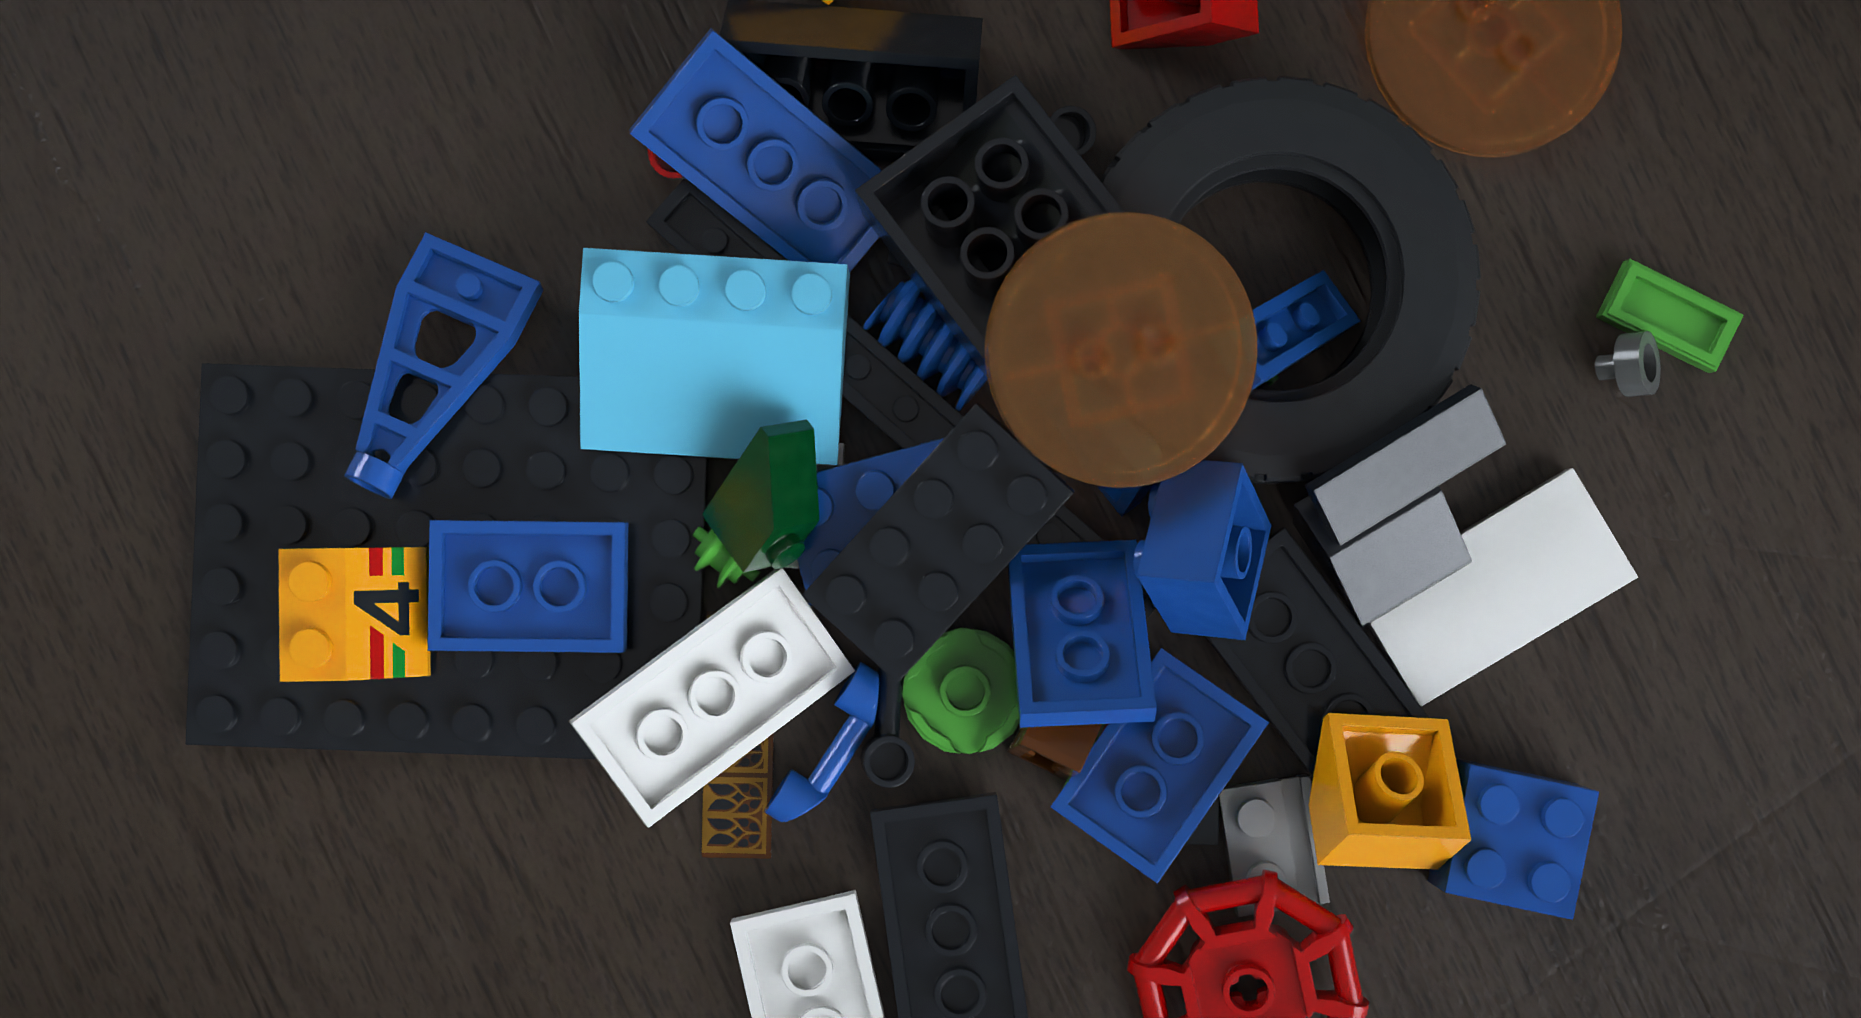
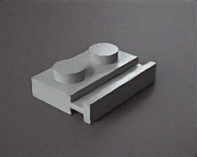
[1219,774,1330,917]

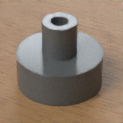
[1595,331,1661,397]

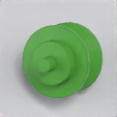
[692,526,760,589]

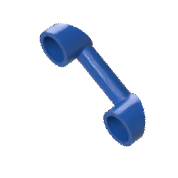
[764,662,879,823]

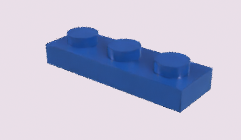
[1206,270,1361,394]

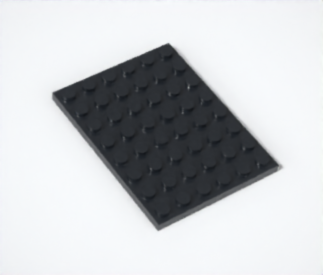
[185,363,709,759]

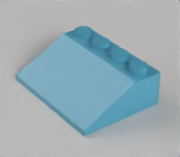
[579,248,850,466]

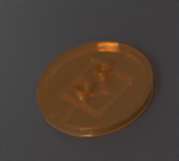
[1365,0,1622,157]
[985,212,1257,488]

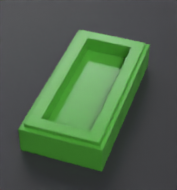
[1596,259,1744,373]

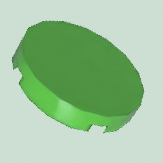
[902,627,1020,754]

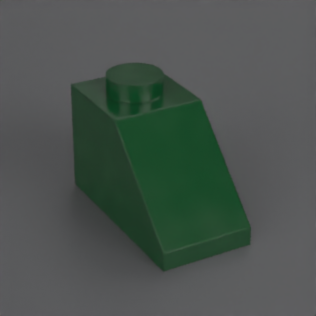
[702,419,819,573]

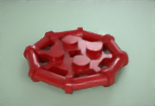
[1127,869,1370,1018]

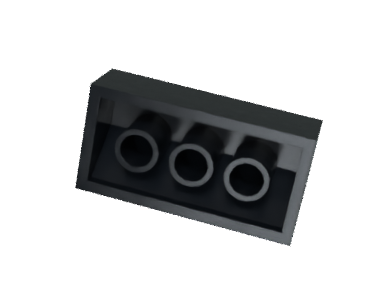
[720,0,983,162]

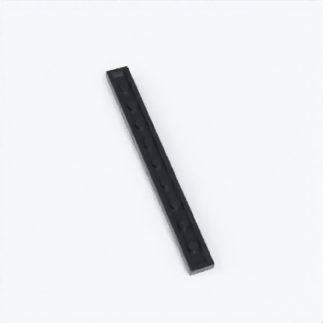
[646,178,1156,619]

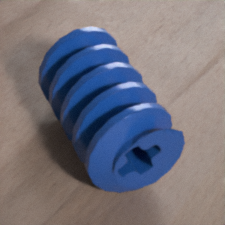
[862,279,988,412]

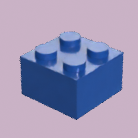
[1133,458,1272,640]
[1427,758,1599,920]

